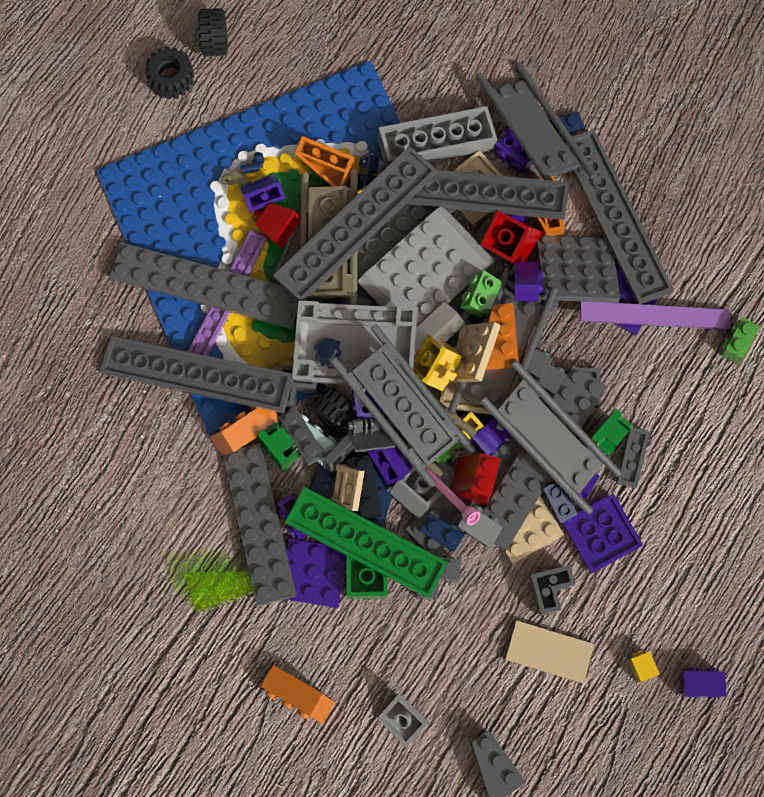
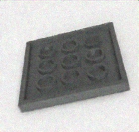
[536,235,620,303]

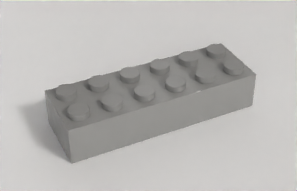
[376,106,497,165]

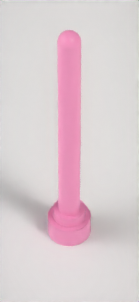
[425,467,480,525]

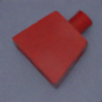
[253,204,300,249]

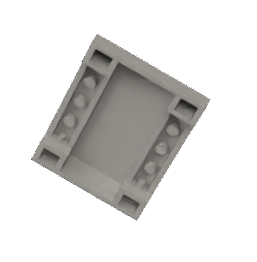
[357,207,495,328]
[292,301,418,384]

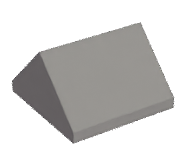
[377,694,429,747]

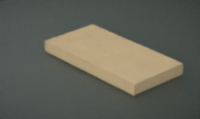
[505,620,594,684]

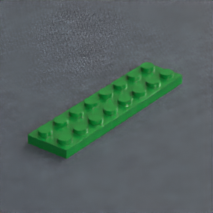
[285,487,448,599]

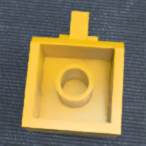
[413,334,462,391]

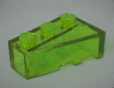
[184,572,255,613]

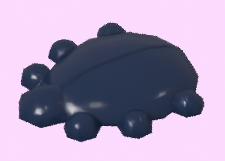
[314,338,342,368]

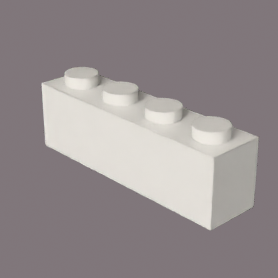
[414,301,465,358]

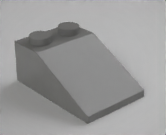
[390,461,455,519]

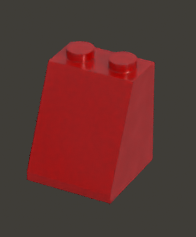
[480,210,543,263]
[450,453,501,506]

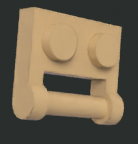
[330,464,365,511]

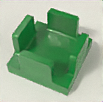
[591,409,633,456]
[257,422,302,473]

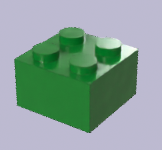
[347,556,388,599]

